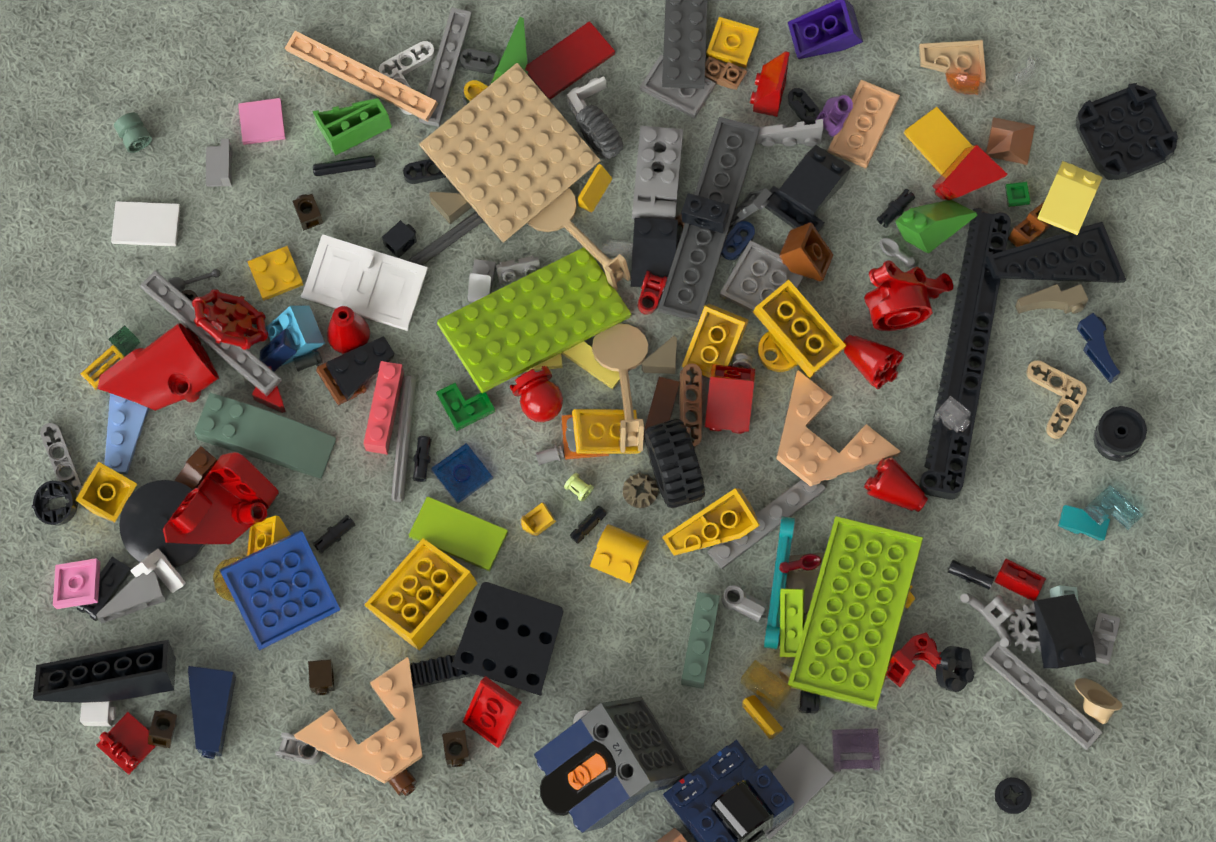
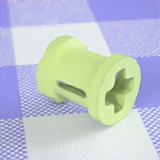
[564,473,594,502]

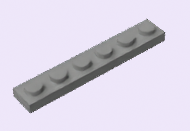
[419,7,472,127]
[708,480,826,570]
[982,641,1102,750]

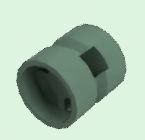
[114,112,152,153]

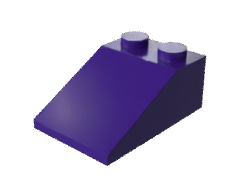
[788,0,863,59]

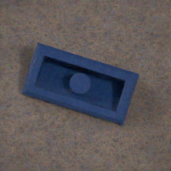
[259,328,297,372]

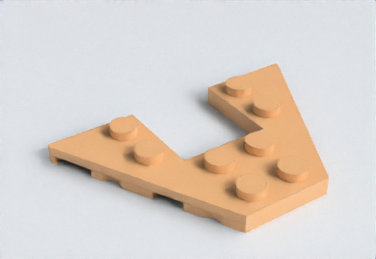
[776,370,901,486]
[294,657,423,783]

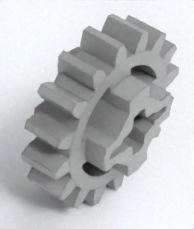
[1008,603,1041,653]

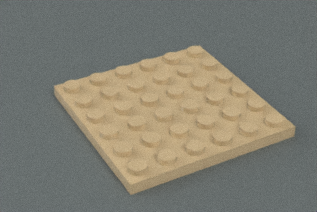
[419,63,601,243]

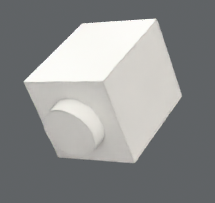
[80,701,116,726]

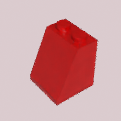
[932,145,1008,200]
[705,364,755,434]

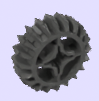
[576,104,623,160]

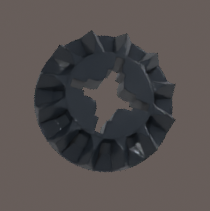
[995,777,1032,814]

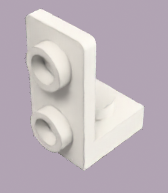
[567,76,607,117]
[130,549,186,593]

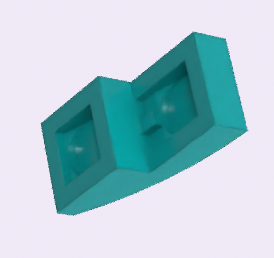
[1058,505,1110,541]

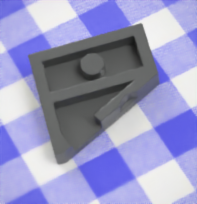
[730,188,772,227]

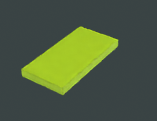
[408,496,508,572]

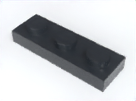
[765,186,825,233]

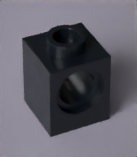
[382,220,417,258]

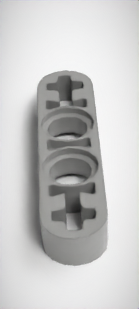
[40,423,82,501]

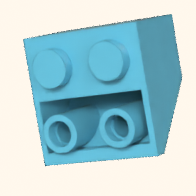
[266,305,325,365]

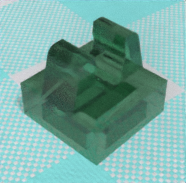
[108,325,140,357]

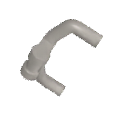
[960,593,1015,647]

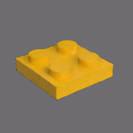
[706,17,759,68]
[247,246,303,301]

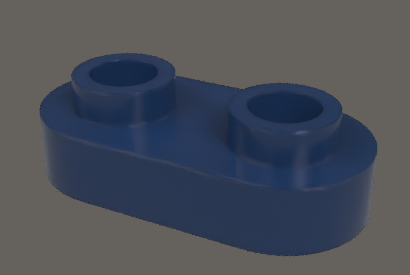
[721,221,755,260]

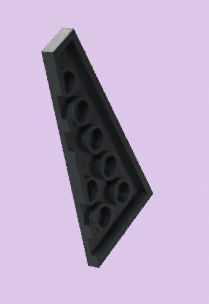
[985,222,1126,283]

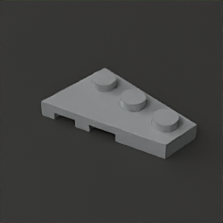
[757,119,823,147]

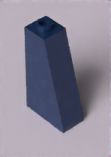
[188,666,236,759]

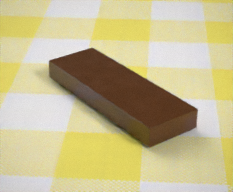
[643,377,680,440]

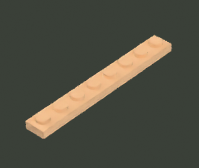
[285,31,438,122]

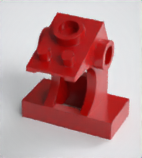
[886,632,942,688]

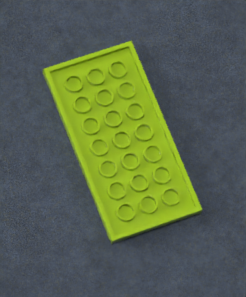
[437,247,631,393]
[788,516,923,710]

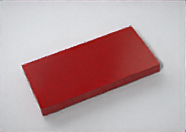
[525,21,615,100]

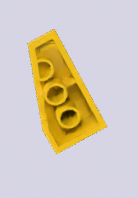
[662,488,760,556]

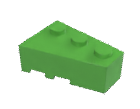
[312,98,392,156]

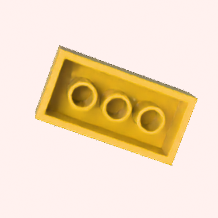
[753,280,846,378]

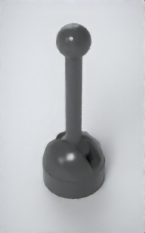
[168,269,221,292]

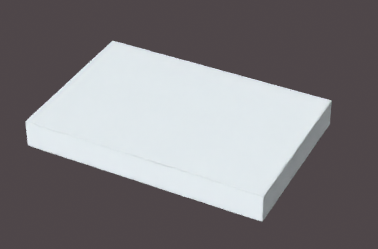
[111,201,180,246]

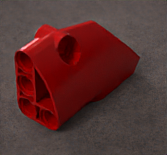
[97,323,219,411]

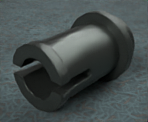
[293,350,323,372]

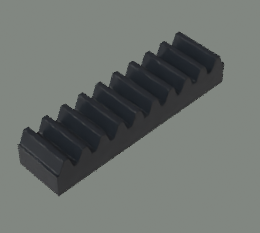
[410,655,476,689]

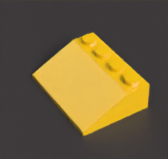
[365,538,478,651]

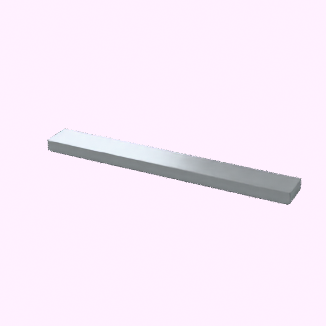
[140,270,282,396]

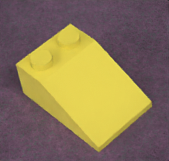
[1037,161,1103,235]

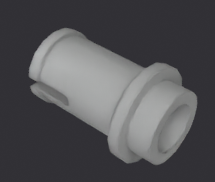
[535,444,565,466]

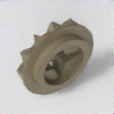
[623,473,658,508]

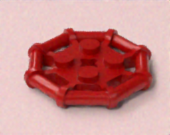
[192,289,268,350]

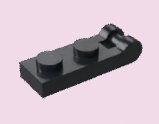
[77,557,131,621]

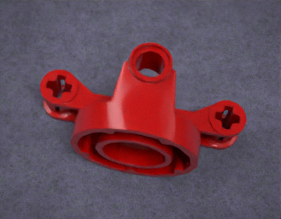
[864,260,954,331]

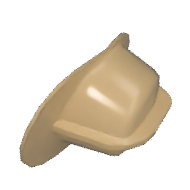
[1075,678,1123,724]

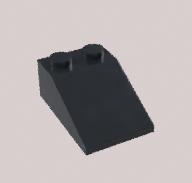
[777,145,851,215]
[630,218,678,288]
[1034,594,1097,668]

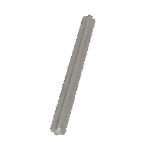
[391,376,416,502]

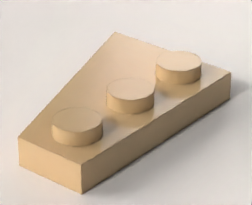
[919,40,986,83]

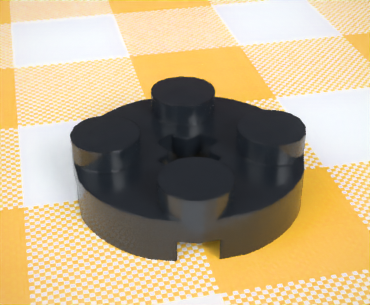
[936,646,974,692]

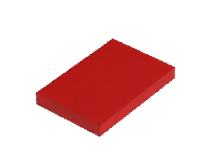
[462,676,522,748]

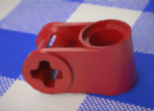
[637,271,668,315]

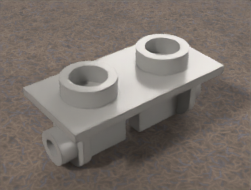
[496,255,541,284]

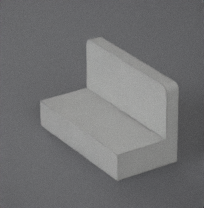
[206,139,232,187]

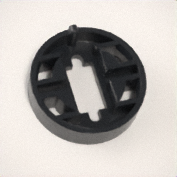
[32,480,78,526]

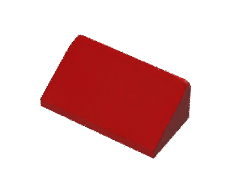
[994,559,1046,602]

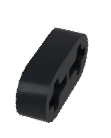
[788,88,820,125]

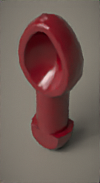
[779,554,822,573]

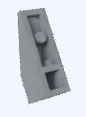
[96,571,166,623]

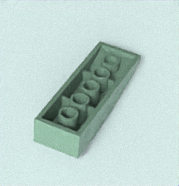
[194,392,336,479]

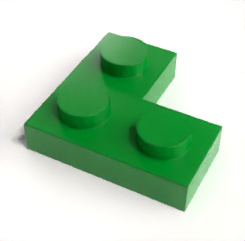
[436,383,495,432]

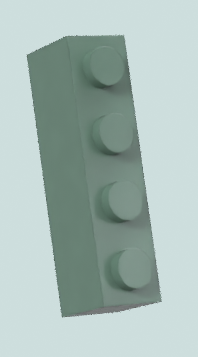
[681,592,720,689]

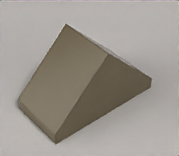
[429,192,472,224]
[642,336,677,374]

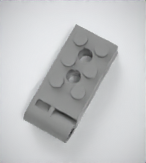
[632,126,683,220]

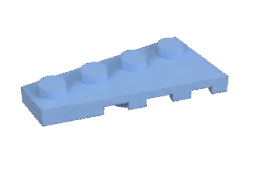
[104,393,149,474]

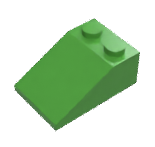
[490,17,528,85]
[895,199,977,254]

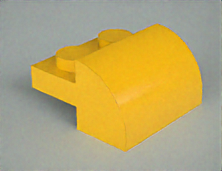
[590,524,649,583]

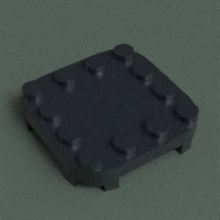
[1076,83,1178,180]

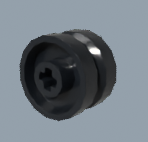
[1093,406,1147,462]

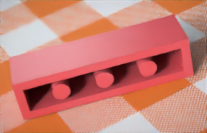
[363,361,404,455]

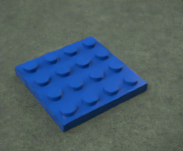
[220,530,341,650]

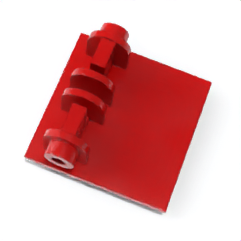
[96,712,156,775]

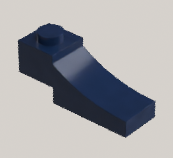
[1077,313,1120,384]

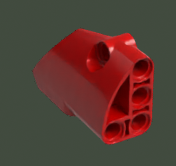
[163,452,279,544]

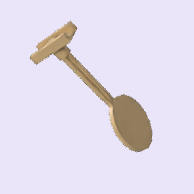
[528,188,631,291]
[592,323,648,453]

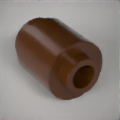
[388,768,417,796]

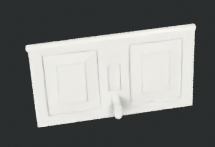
[301,234,428,331]

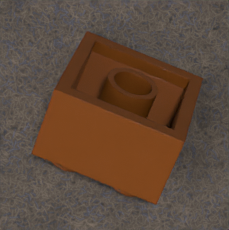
[779,222,834,281]

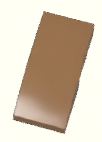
[705,56,747,90]

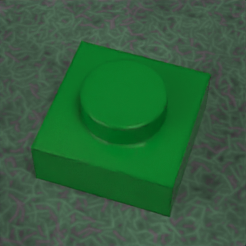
[1005,182,1031,207]

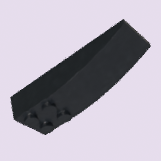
[33,639,176,703]

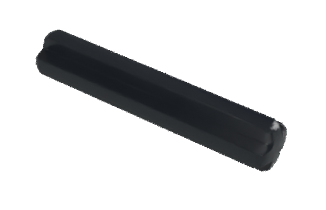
[313,155,376,176]

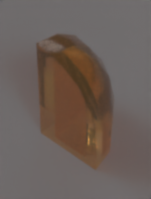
[945,72,980,95]

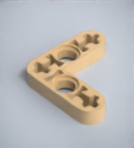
[1026,361,1087,439]

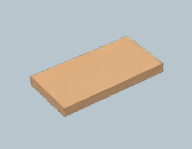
[827,80,900,168]

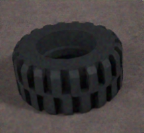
[644,419,705,508]

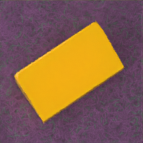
[578,164,612,212]
[742,695,783,739]

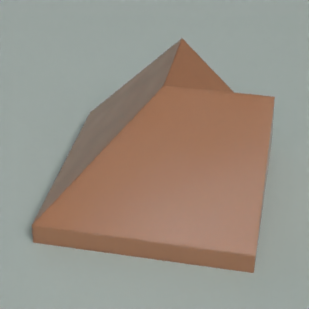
[986,117,1035,165]

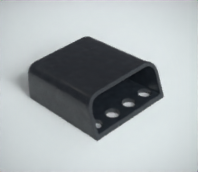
[451,582,563,696]

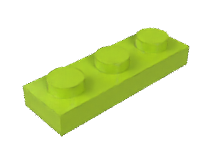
[780,588,804,657]

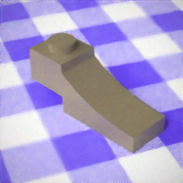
[1015,284,1088,314]

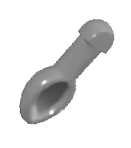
[880,238,916,268]

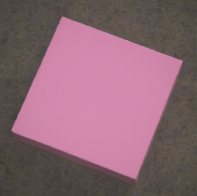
[238,98,286,145]
[53,558,100,609]

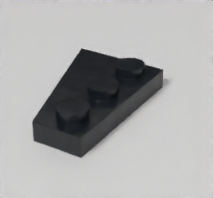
[326,336,395,401]

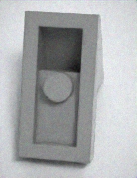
[468,259,496,302]

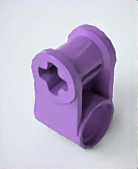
[815,95,853,137]

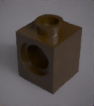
[292,193,323,231]
[308,659,335,696]
[148,710,177,749]
[442,730,470,767]

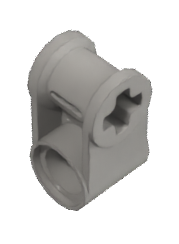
[275,733,322,765]

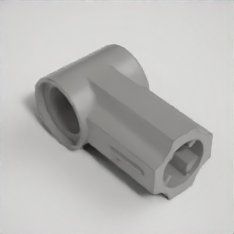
[722,585,767,622]

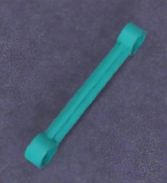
[764,516,795,649]

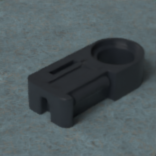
[798,690,820,713]

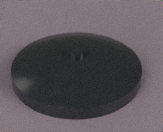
[119,480,205,568]

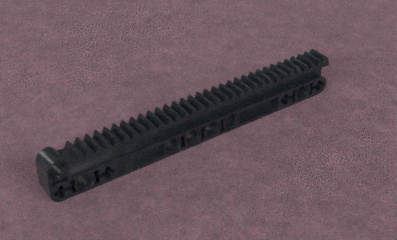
[919,208,1011,500]

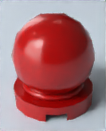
[510,366,563,423]

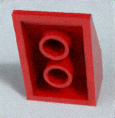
[750,51,790,117]

